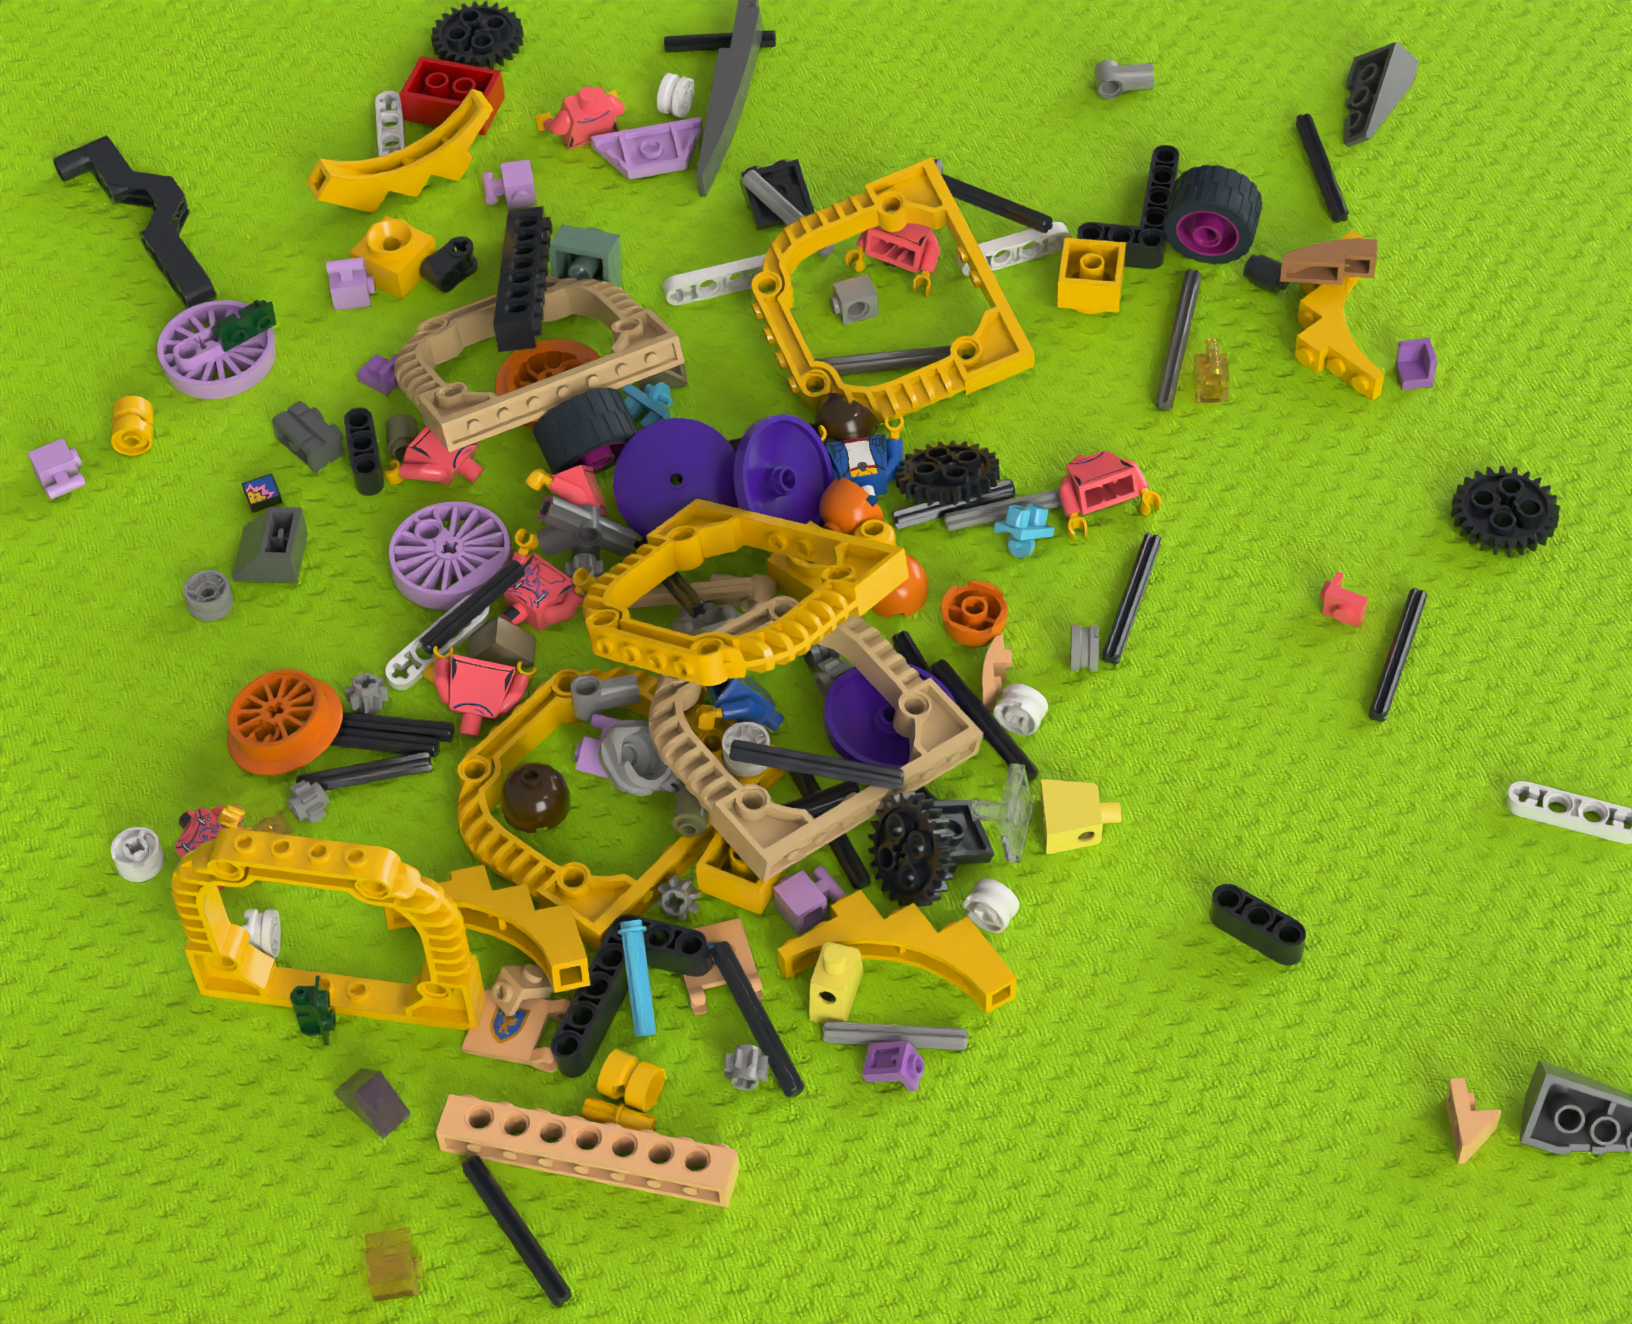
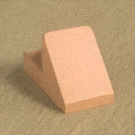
[1445,1078,1501,1164]

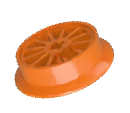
[495,339,602,430]
[227,669,343,776]

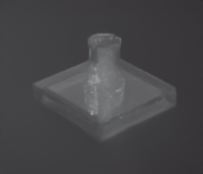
[971,763,1033,863]

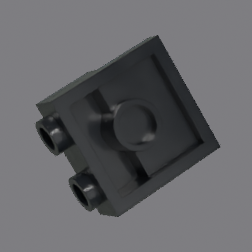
[740,159,815,230]
[934,799,995,873]

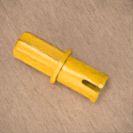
[581,1097,657,1131]

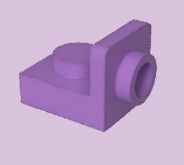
[357,354,399,396]
[862,1041,924,1091]

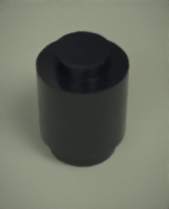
[1243,254,1290,294]

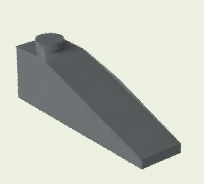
[1344,42,1419,147]
[1519,1060,1632,1154]

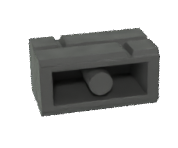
[272,401,344,472]

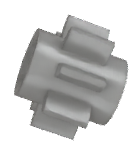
[564,553,604,594]
[814,657,852,697]
[345,673,389,714]
[286,780,330,824]
[656,874,702,921]
[723,1044,769,1090]

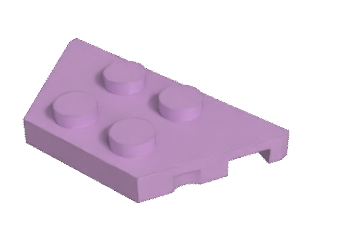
[591,117,703,179]

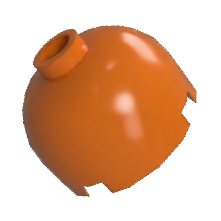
[819,477,884,536]
[871,553,928,618]
[941,580,1008,648]

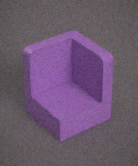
[1395,338,1437,390]

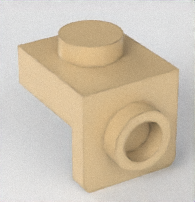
[490,964,553,1016]

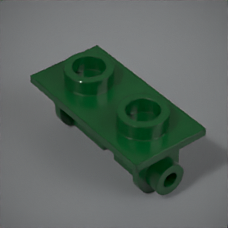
[211,300,277,352]
[290,976,336,1045]

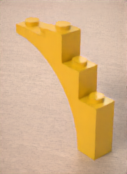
[306,89,493,214]
[1294,230,1384,401]
[384,865,590,993]
[777,889,1017,1014]

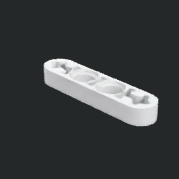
[375,91,406,157]
[957,222,1072,277]
[662,254,766,306]
[385,594,489,691]
[1506,781,1632,844]

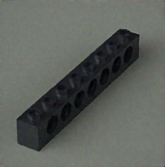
[493,206,553,352]

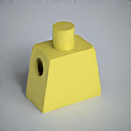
[1040,779,1122,854]
[809,942,864,1024]

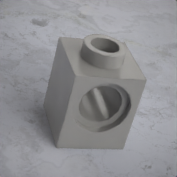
[829,274,878,325]

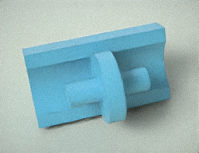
[622,382,673,429]
[994,503,1055,558]

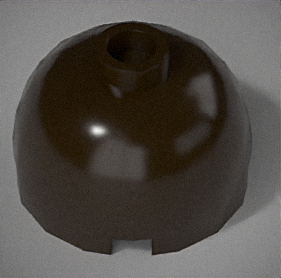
[814,393,879,448]
[500,762,570,833]

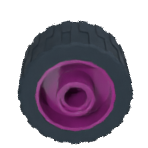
[1163,165,1263,264]
[533,388,639,475]

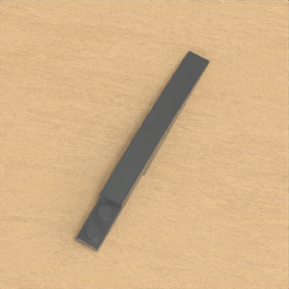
[696,0,763,197]

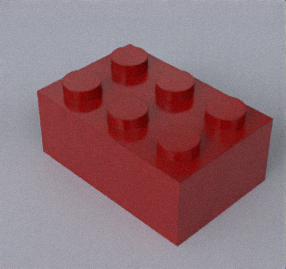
[399,56,505,135]

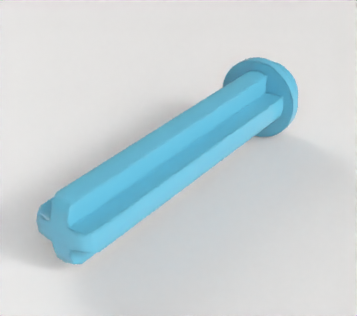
[617,920,656,1037]

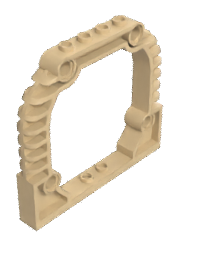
[394,276,685,452]
[648,596,984,882]

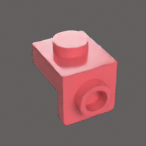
[1320,571,1368,628]

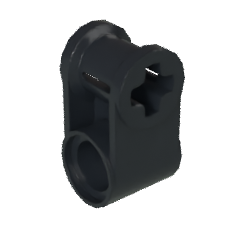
[420,236,478,293]

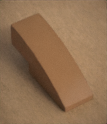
[1280,238,1377,285]

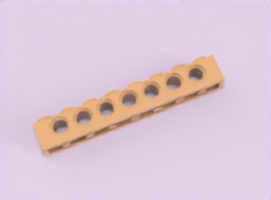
[436,1094,739,1208]

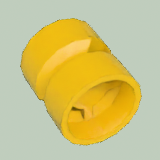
[111,396,154,456]
[597,1049,665,1113]

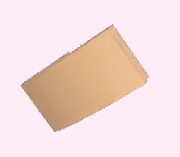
[982,635,1012,711]

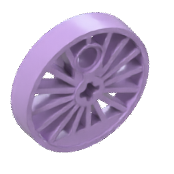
[157,300,276,399]
[389,501,513,610]

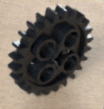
[431,1,524,70]
[895,441,1000,507]
[1451,466,1560,557]
[868,792,956,907]

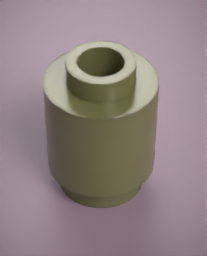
[386,414,418,461]
[672,785,709,837]

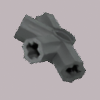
[537,495,637,563]

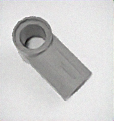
[1094,60,1154,99]
[571,674,641,721]

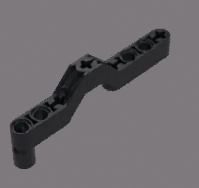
[53,135,217,309]

